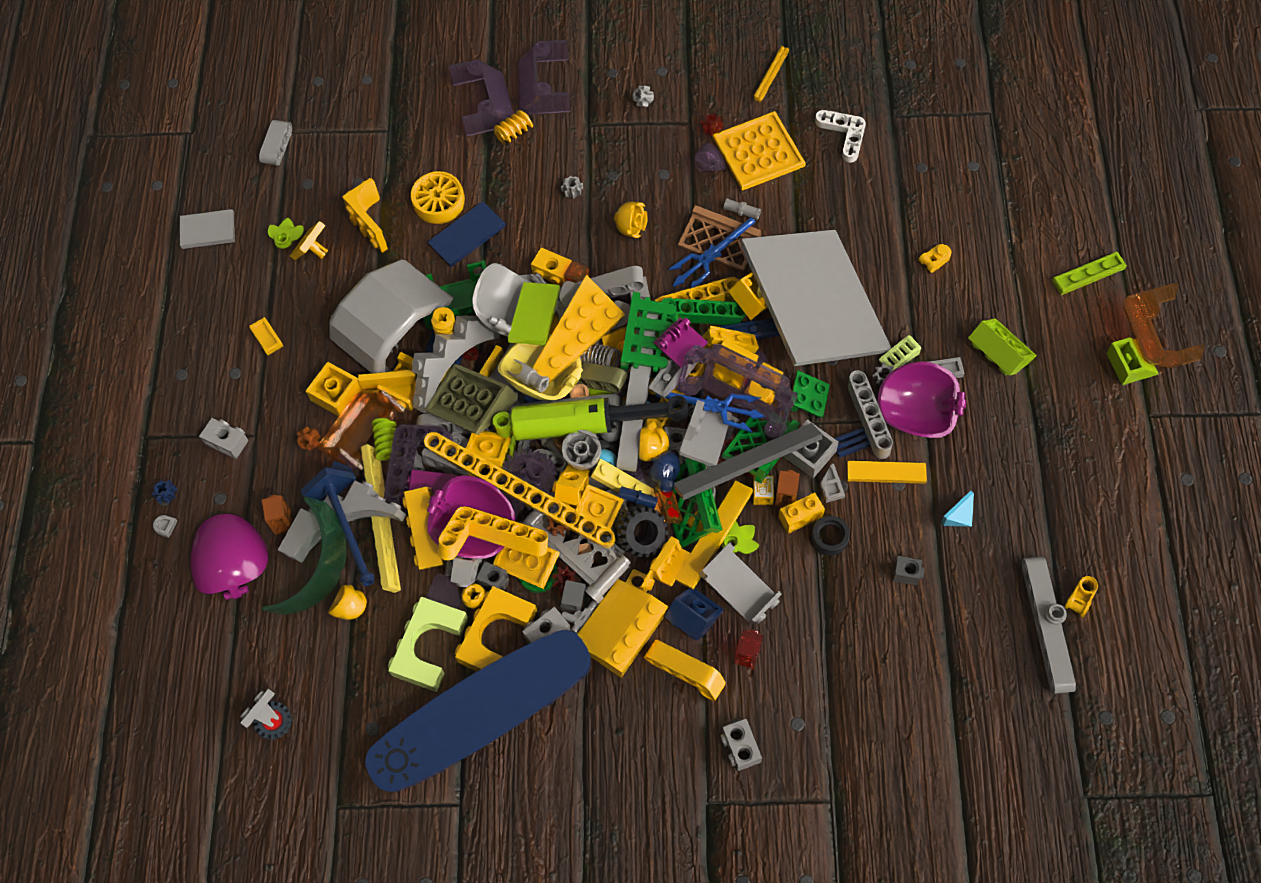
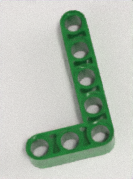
[657,298,746,355]

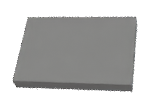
[180,209,235,249]

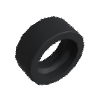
[811,516,850,556]

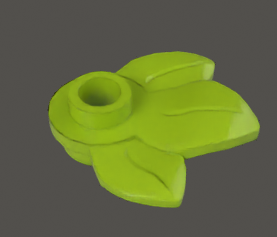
[268,218,304,249]
[722,521,759,554]

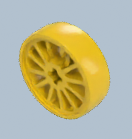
[411,171,465,224]

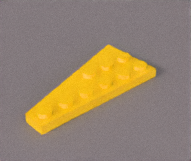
[533,275,625,384]

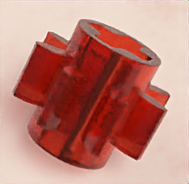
[701,114,723,136]
[552,566,577,592]

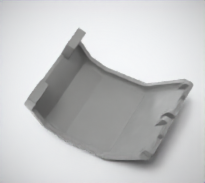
[329,259,453,373]

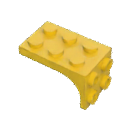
[342,178,388,253]

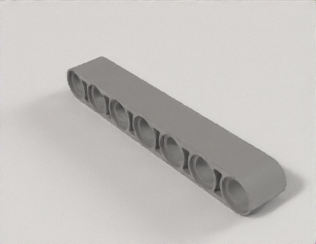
[1022,556,1076,694]

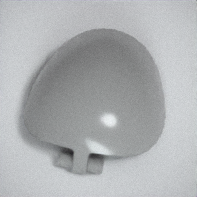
[472,263,531,337]

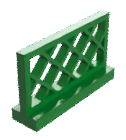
[722,406,800,484]
[666,458,722,548]

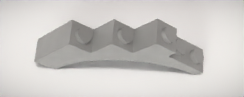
[412,316,500,413]
[278,481,406,563]

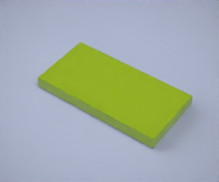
[508,282,560,346]

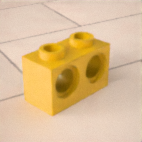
[779,493,825,534]

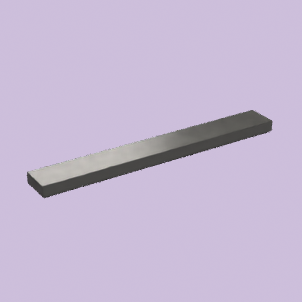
[674,423,822,500]

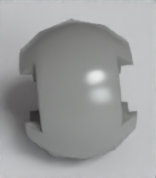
[600,422,622,442]

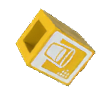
[753,475,774,505]

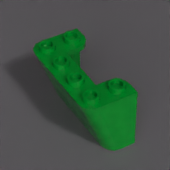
[423,260,486,330]

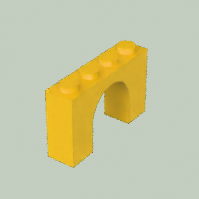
[455,586,538,672]

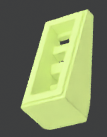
[878,335,921,371]

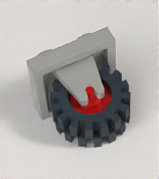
[240,689,292,739]

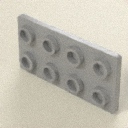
[679,400,732,466]

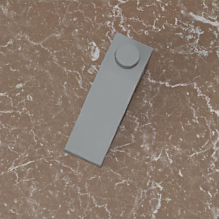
[648,353,700,398]

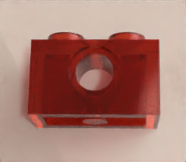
[735,629,763,670]

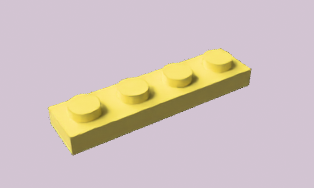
[591,459,667,513]

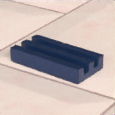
[834,427,871,458]

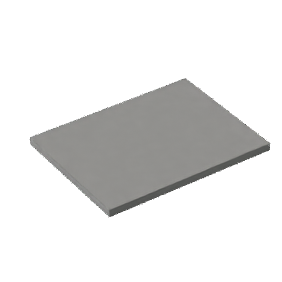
[740,230,892,366]

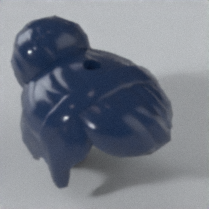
[649,451,680,493]

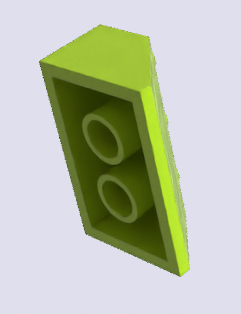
[968,319,1037,376]

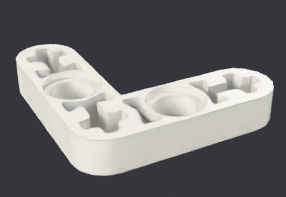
[815,110,866,162]

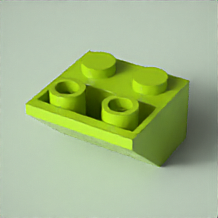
[1106,338,1158,385]

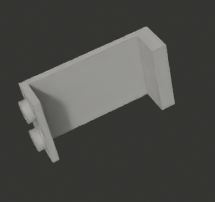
[699,543,782,625]

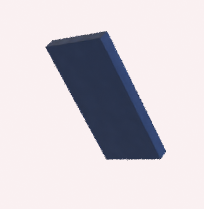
[428,201,506,268]

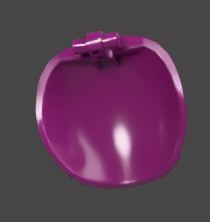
[878,361,966,438]
[426,475,515,559]
[190,514,268,600]

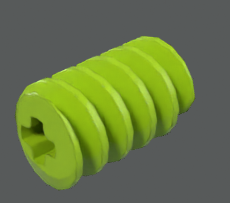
[372,418,400,461]

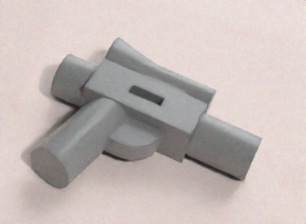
[562,600,599,634]

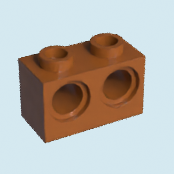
[775,470,800,508]
[262,495,293,535]

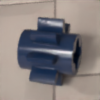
[151,480,178,504]

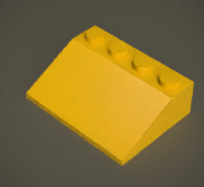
[577,579,668,678]

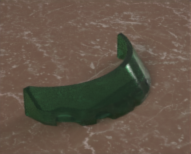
[261,496,347,615]

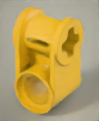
[1064,576,1098,617]

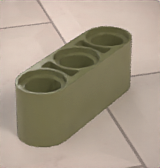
[577,362,628,393]

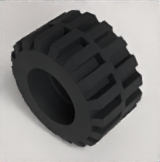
[613,505,668,557]

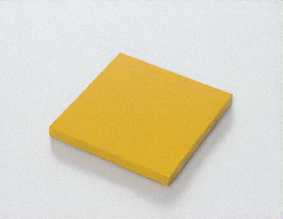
[712,111,805,191]

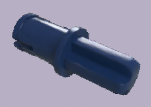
[618,486,658,509]

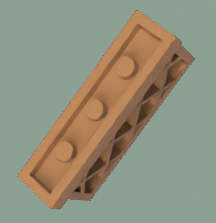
[678,205,761,272]

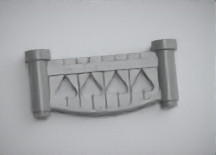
[518,492,631,604]

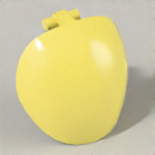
[498,334,583,401]

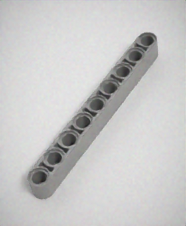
[617,312,659,472]

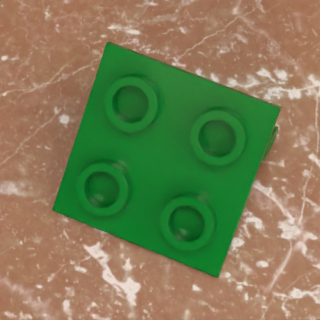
[789,370,830,418]

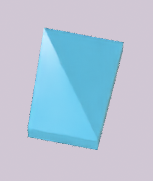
[941,491,974,527]

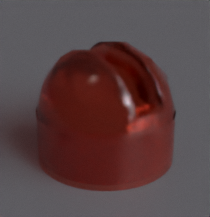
[463,347,479,362]

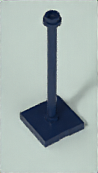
[300,467,374,586]

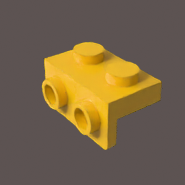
[650,536,691,586]

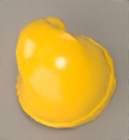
[638,421,670,462]
[328,585,367,620]

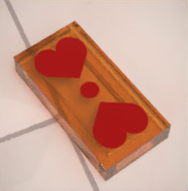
[653,485,683,524]

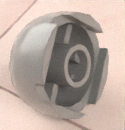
[562,430,602,470]

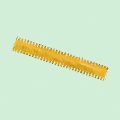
[754,46,789,103]

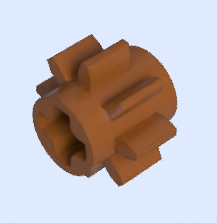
[296,426,321,451]
[546,512,571,537]

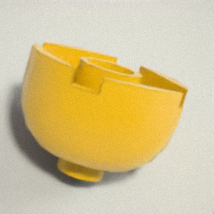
[614,202,647,238]

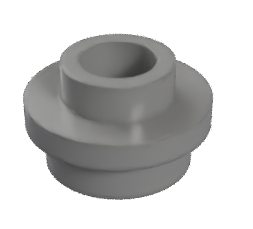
[1045,604,1067,625]

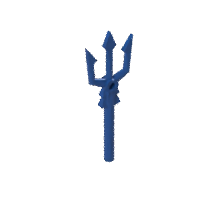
[668,217,755,288]
[656,392,765,433]

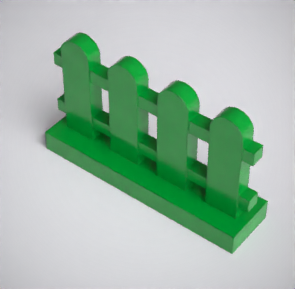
[620,292,677,372]

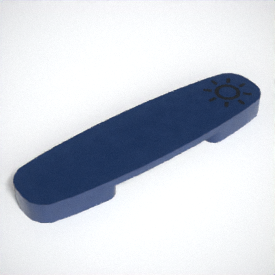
[365,630,591,792]

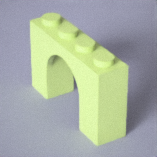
[388,597,468,692]

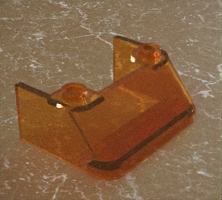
[1123,282,1205,368]
[318,390,405,470]

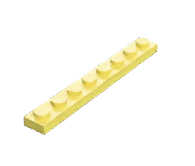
[361,444,401,593]

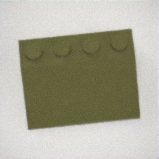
[424,363,518,435]

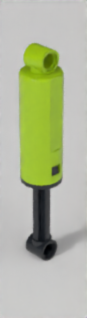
[493,395,689,441]

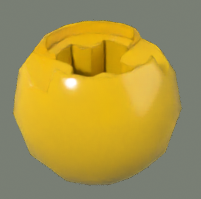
[461,583,486,609]

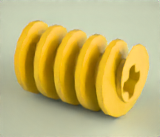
[494,110,533,145]
[431,307,456,335]

